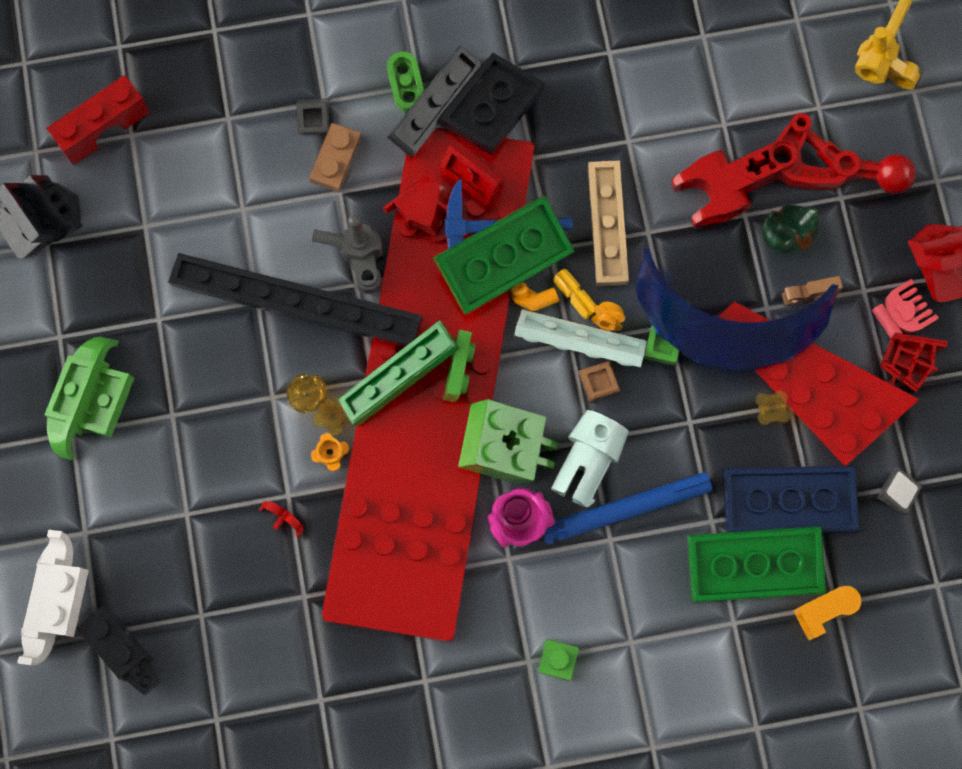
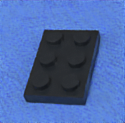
[440,53,545,155]

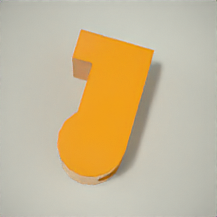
[793,586,861,641]

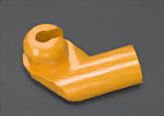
[511,282,559,311]

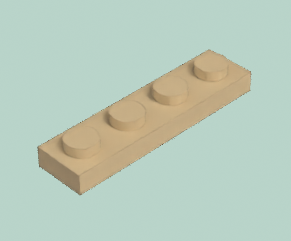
[588,160,629,287]

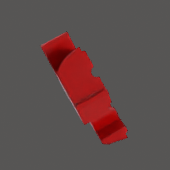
[382,177,450,236]
[880,333,948,393]

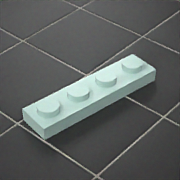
[514,309,647,368]

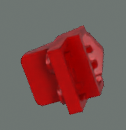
[908,224,962,303]

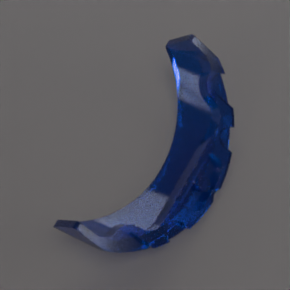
[635,247,838,371]

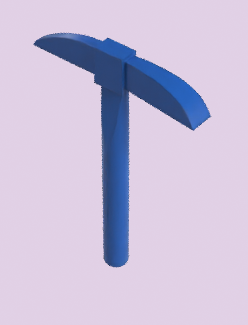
[445,179,573,249]

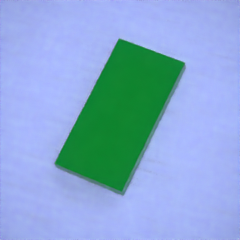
[433,195,575,314]
[687,526,826,602]

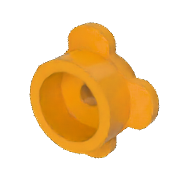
[591,302,626,331]
[311,433,349,471]

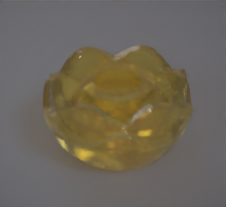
[286,373,328,413]

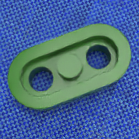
[387,51,424,113]

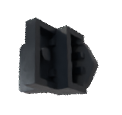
[0,175,83,258]

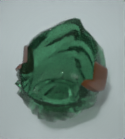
[762,205,820,255]

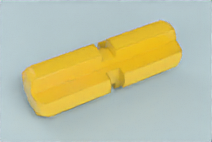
[553,269,597,319]

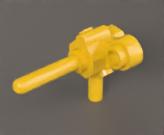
[855,0,920,89]

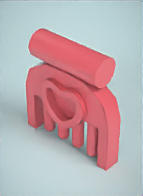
[872,279,939,338]

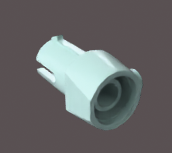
[551,410,629,508]

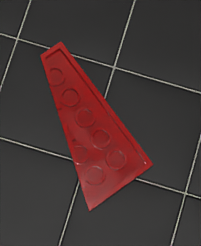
[711,301,919,466]

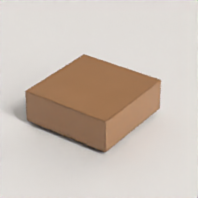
[578,361,620,403]

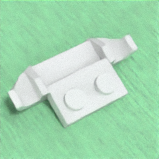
[18,530,89,665]

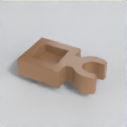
[782,276,843,306]

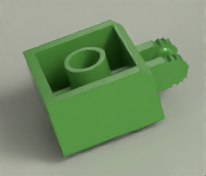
[458,399,559,483]

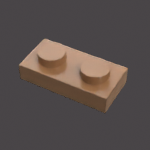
[309,123,362,192]

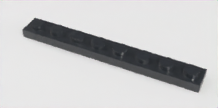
[168,253,423,347]

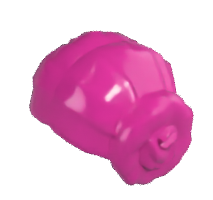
[488,488,555,548]

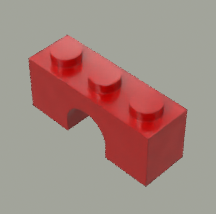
[46,75,150,165]

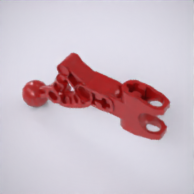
[671,113,916,229]

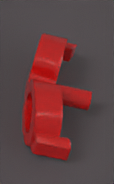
[259,501,305,538]

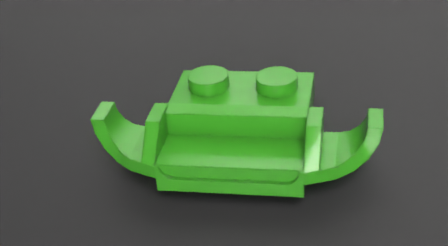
[44,336,134,461]

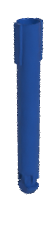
[543,472,712,544]

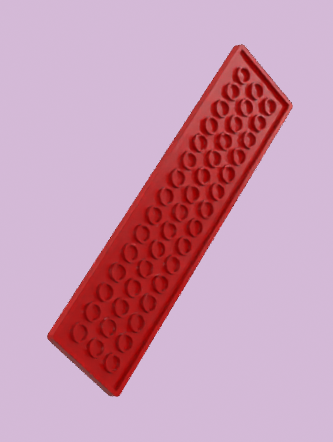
[322,128,534,642]

